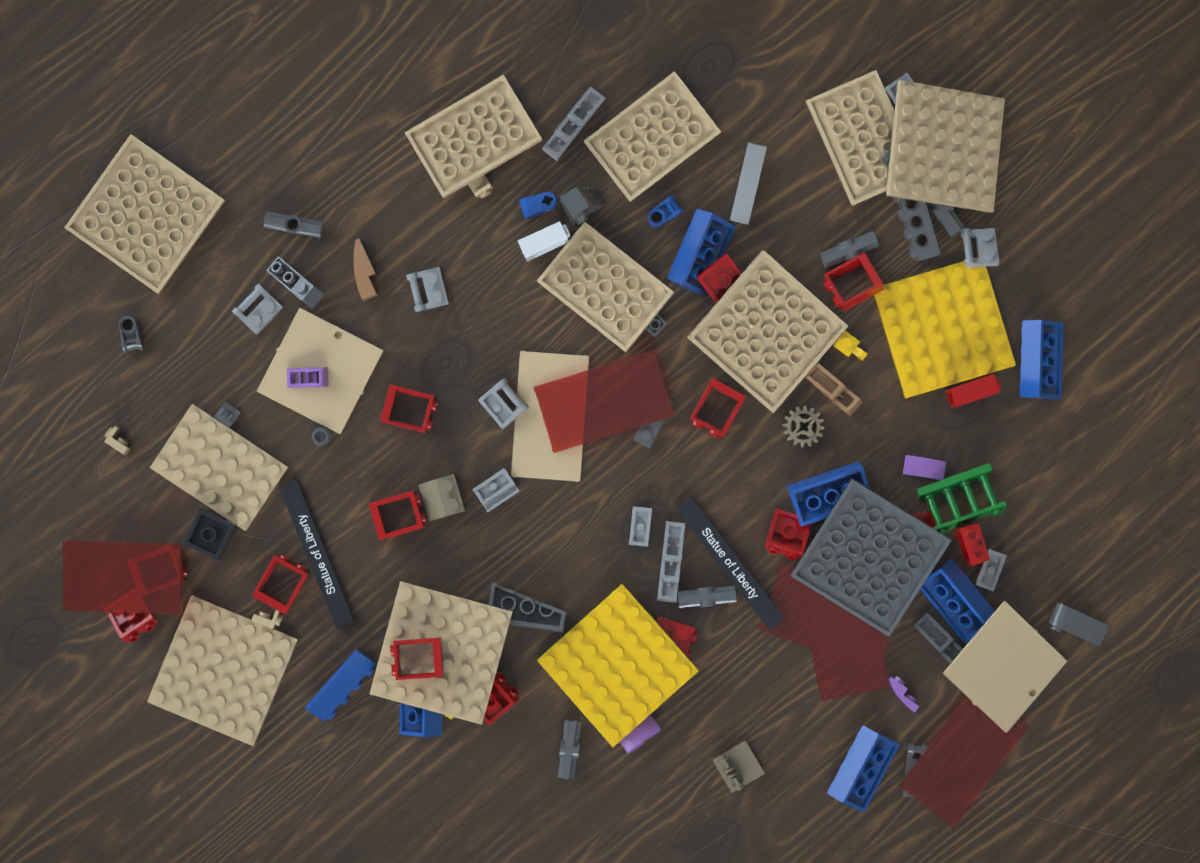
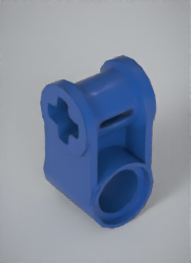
[519,192,557,219]
[647,195,684,228]

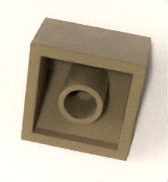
[418,474,466,521]

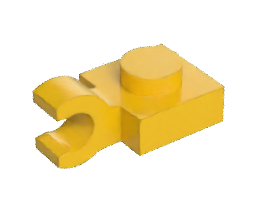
[833,331,867,361]

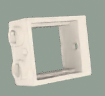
[518,221,570,262]

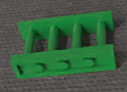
[917,463,1007,535]

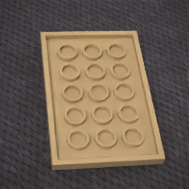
[806,70,895,206]
[584,71,721,202]
[405,75,542,198]
[537,222,674,352]
[150,404,289,531]

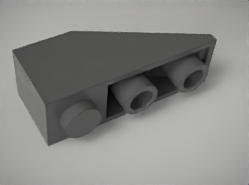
[266,256,325,309]

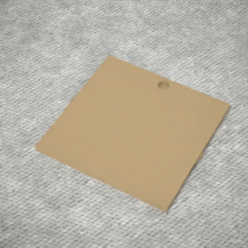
[257,308,383,434]
[943,601,1067,733]

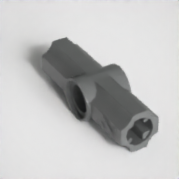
[926,202,965,237]
[264,211,324,238]
[820,231,879,269]
[677,585,737,608]
[558,719,582,779]

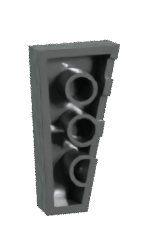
[560,186,605,225]
[489,582,566,633]

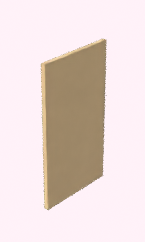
[511,351,589,482]

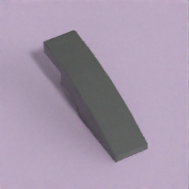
[913,612,963,664]

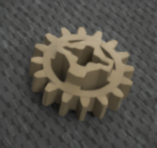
[782,406,825,448]

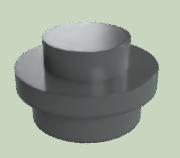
[312,427,331,446]

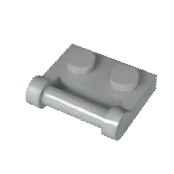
[960,228,999,268]
[406,267,449,312]
[232,284,283,335]
[478,378,529,429]

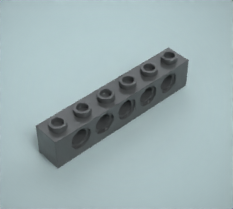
[882,149,941,261]

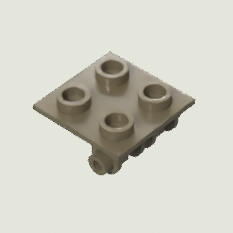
[713,741,765,793]

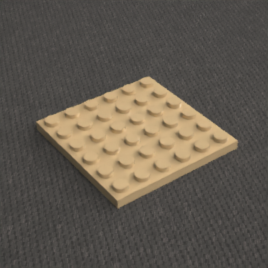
[886,80,1005,213]
[64,134,225,294]
[687,250,848,413]
[370,581,513,725]
[147,595,298,746]

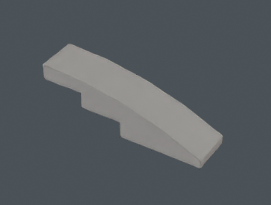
[542,87,605,161]
[730,142,767,224]
[657,521,685,603]

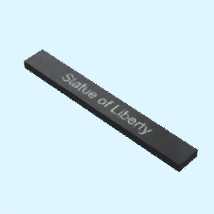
[279,480,355,629]
[676,497,785,631]

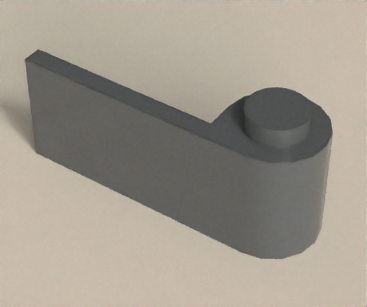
[1048,602,1109,646]

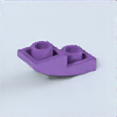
[903,455,946,481]
[888,676,919,712]
[620,715,660,754]

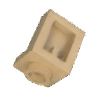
[468,175,493,198]
[104,426,131,455]
[251,610,283,629]

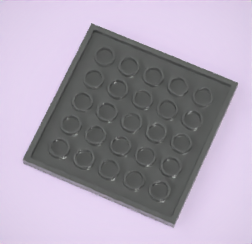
[791,478,951,636]

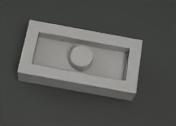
[629,506,652,547]
[975,549,1007,592]

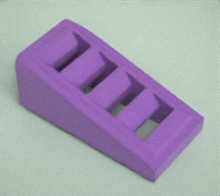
[287,367,329,388]

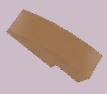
[353,239,378,301]
[805,362,862,417]

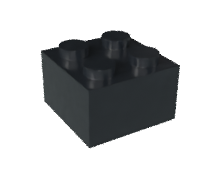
[183,509,237,560]

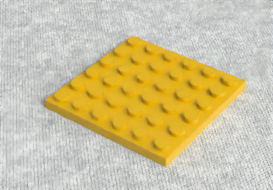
[874,257,1016,398]
[537,584,700,747]

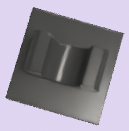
[214,401,242,428]

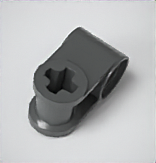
[119,316,144,353]

